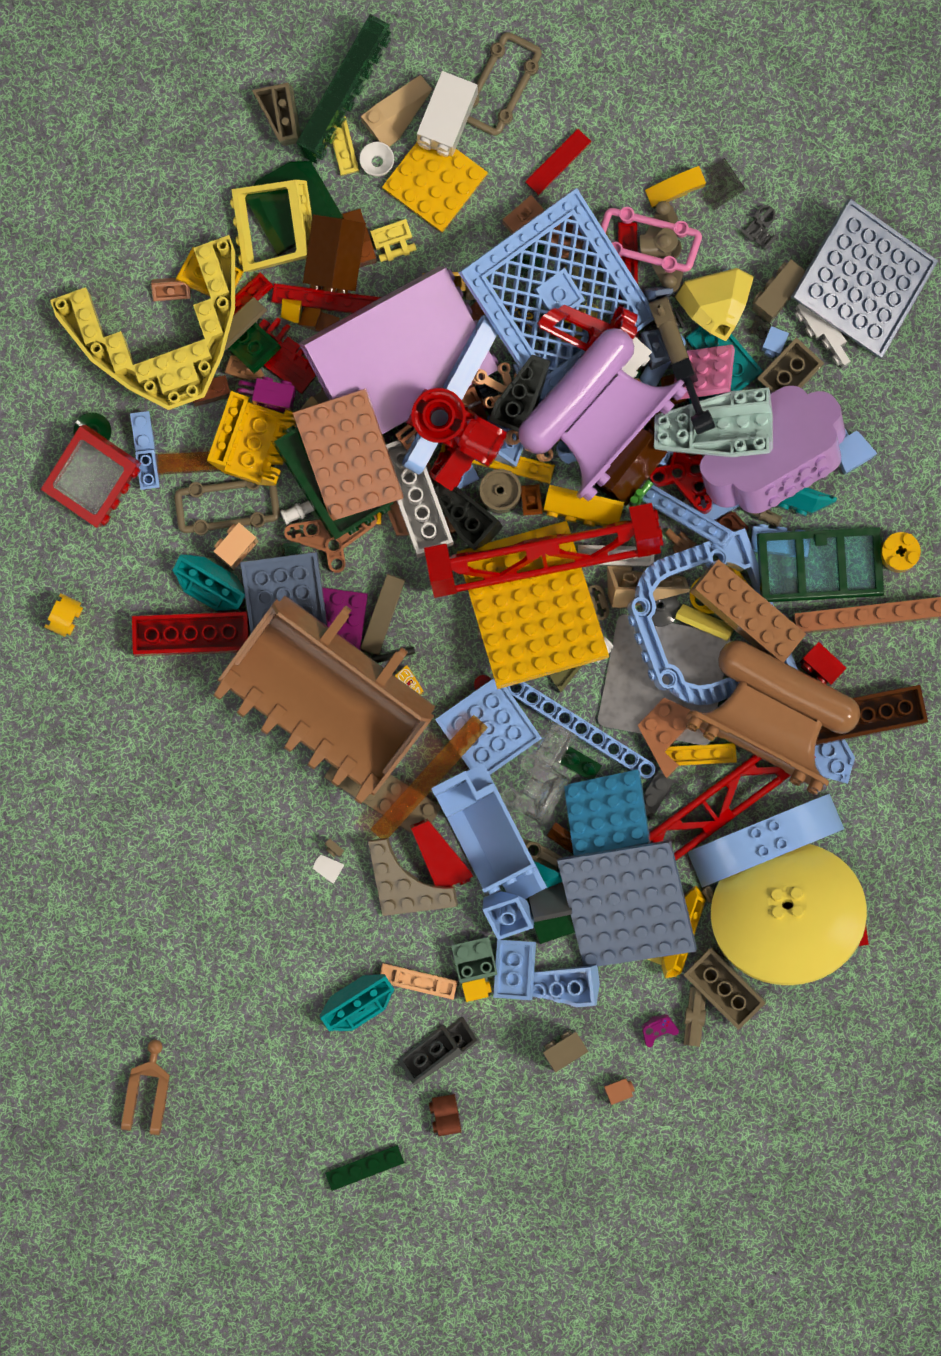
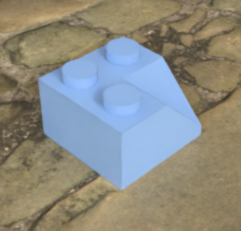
[482,891,534,940]

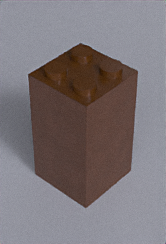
[303,215,366,294]
[595,427,668,506]

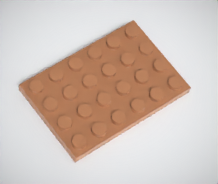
[293,388,404,521]

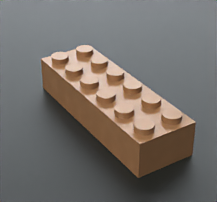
[689,559,806,662]

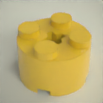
[881,532,921,573]
[44,593,83,637]

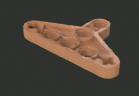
[284,515,377,573]

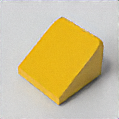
[281,299,301,323]

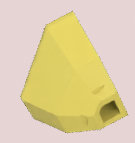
[675,268,754,341]

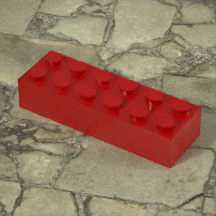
[132,612,249,657]

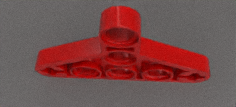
[650,452,712,514]

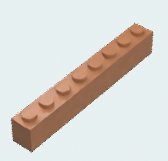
[793,597,941,633]

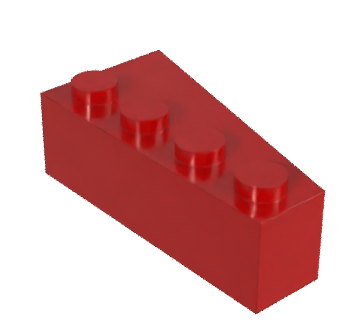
[428,407,485,491]

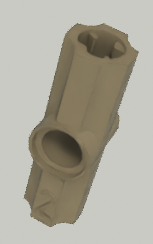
[683,987,706,1047]

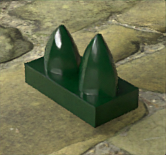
[559,746,602,780]

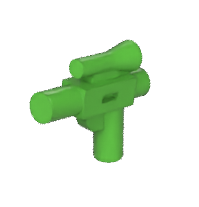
[630,480,653,507]

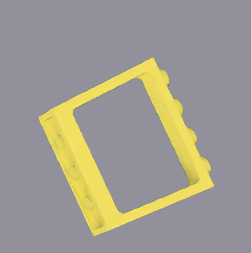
[230,180,312,272]

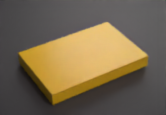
[176,247,244,296]

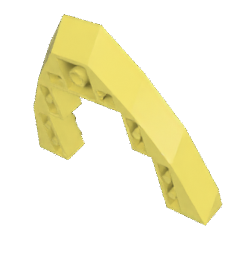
[50,235,235,410]

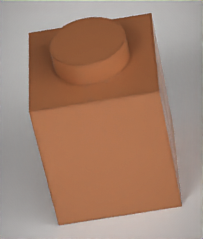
[604,1078,635,1105]

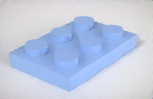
[493,940,536,1000]

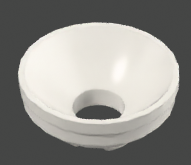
[360,142,394,177]

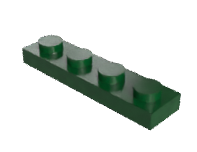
[325,1145,404,1191]

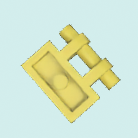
[370,219,417,262]

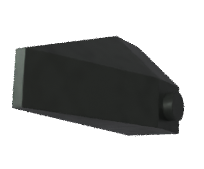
[489,355,551,432]
[433,482,503,550]

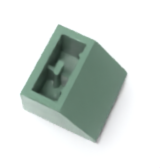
[451,937,498,983]

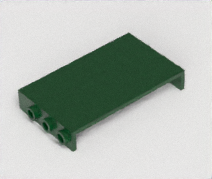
[272,425,394,541]

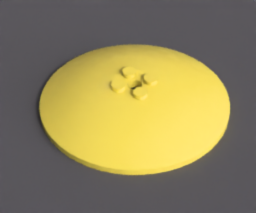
[711,844,867,985]

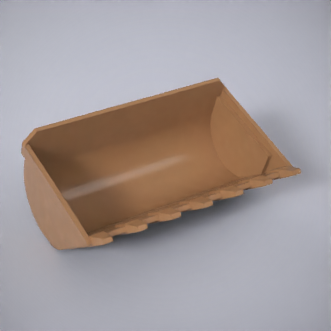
[213,595,435,804]

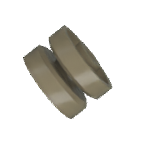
[479,469,521,514]

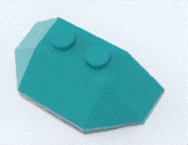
[777,487,837,517]
[172,554,245,611]
[319,974,395,1032]

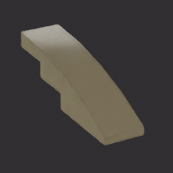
[361,574,405,655]

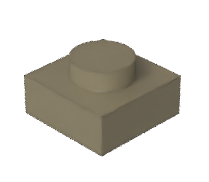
[325,838,345,857]

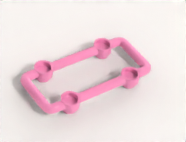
[601,207,702,273]

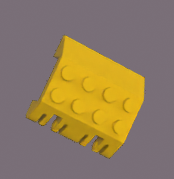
[207,391,296,486]

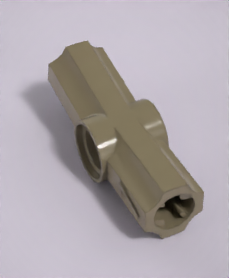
[523,839,562,871]

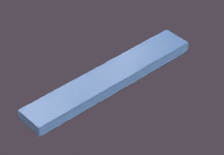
[642,481,735,549]

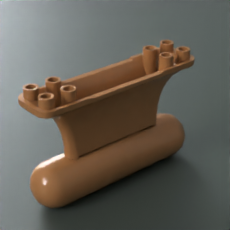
[686,640,860,795]

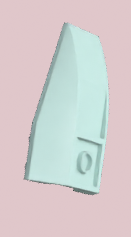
[654,387,773,457]

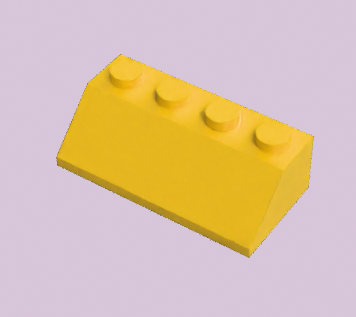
[543,485,624,527]

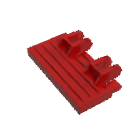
[259,317,316,394]

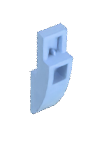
[130,411,160,490]

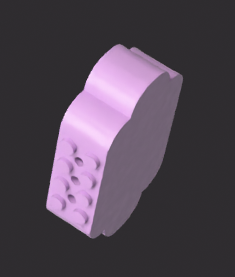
[700,386,846,513]

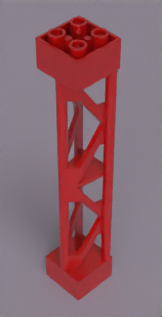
[424,503,663,598]
[649,755,816,861]

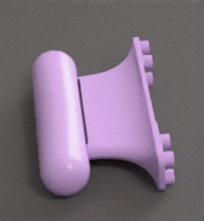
[518,328,688,501]

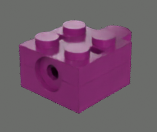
[236,376,296,413]

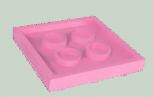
[674,344,735,400]

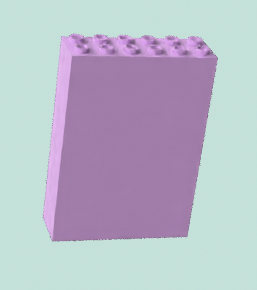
[299,266,499,434]

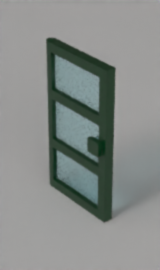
[757,527,884,603]

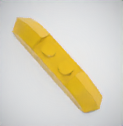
[662,886,706,978]

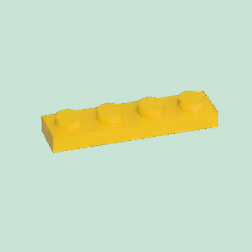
[665,743,737,766]

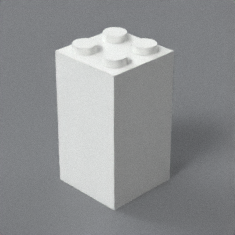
[417,71,478,157]

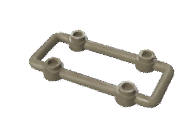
[466,32,542,136]
[174,480,280,536]

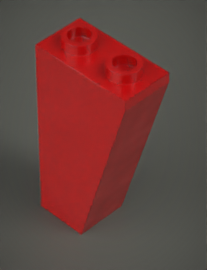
[410,818,473,887]

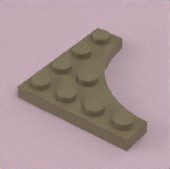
[368,838,458,916]

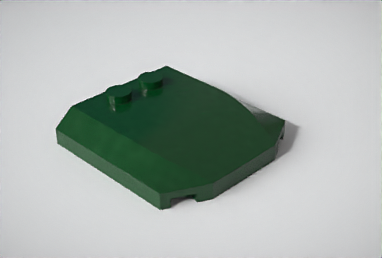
[245,161,344,255]

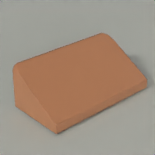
[151,278,191,301]

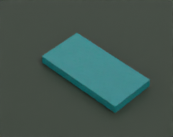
[685,326,764,392]

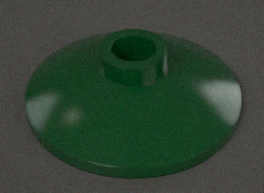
[73,412,112,451]

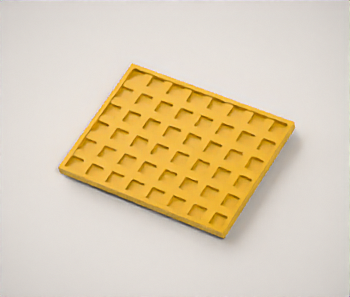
[457,521,609,689]

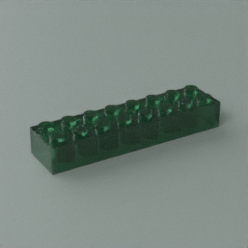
[296,14,392,164]

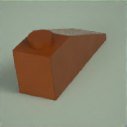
[342,209,377,268]

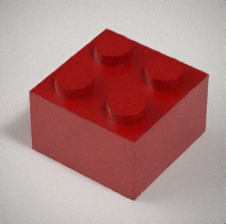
[800,642,847,686]

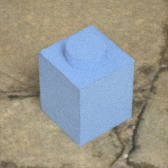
[762,326,789,358]

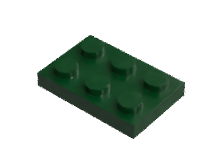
[228,322,282,374]

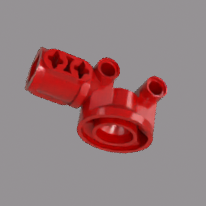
[406,388,507,467]

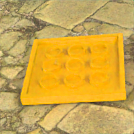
[382,142,488,233]

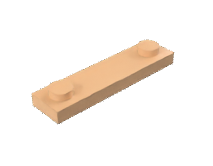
[380,963,458,1000]

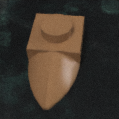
[225,355,264,380]

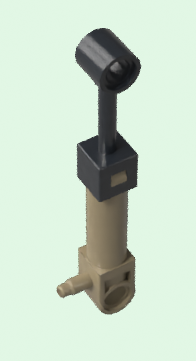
[648,296,716,435]

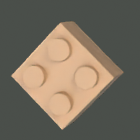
[214,523,258,570]

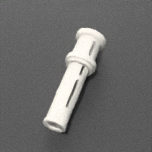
[280,501,314,526]

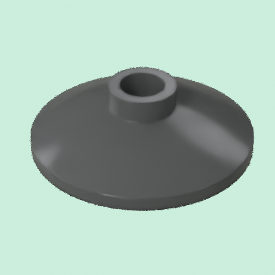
[641,596,679,627]

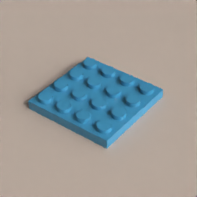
[564,769,650,856]

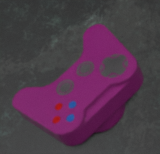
[642,1014,679,1047]

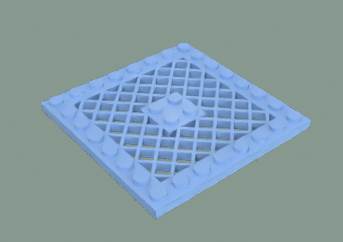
[458,188,654,401]

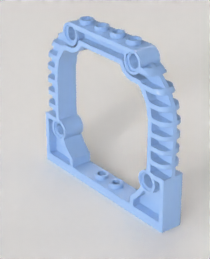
[627,528,798,705]

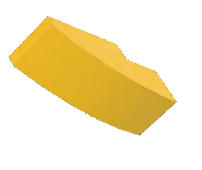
[645,166,706,208]

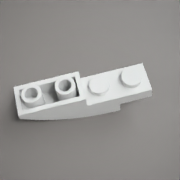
[795,304,851,369]

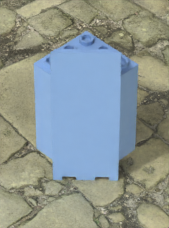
[431,763,547,899]

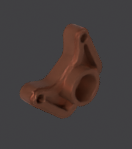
[715,511,748,531]

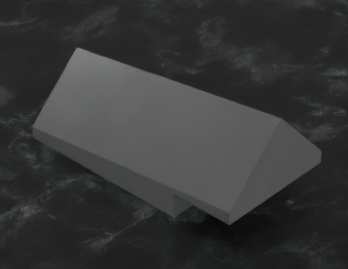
[398,1017,481,1085]

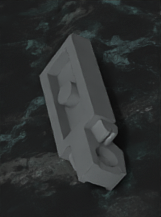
[643,771,674,818]

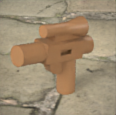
[665,528,697,553]

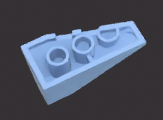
[533,965,600,1007]

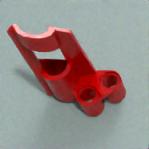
[537,305,638,351]

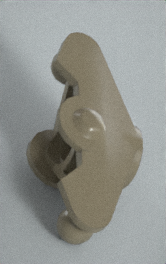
[640,201,683,293]

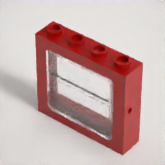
[41,425,142,528]

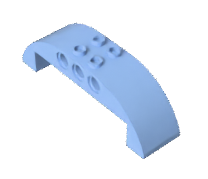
[687,794,844,888]

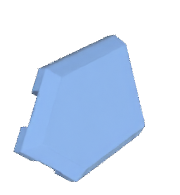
[815,740,855,784]

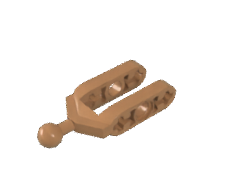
[121,1039,170,1136]

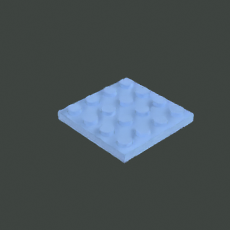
[435,678,542,775]

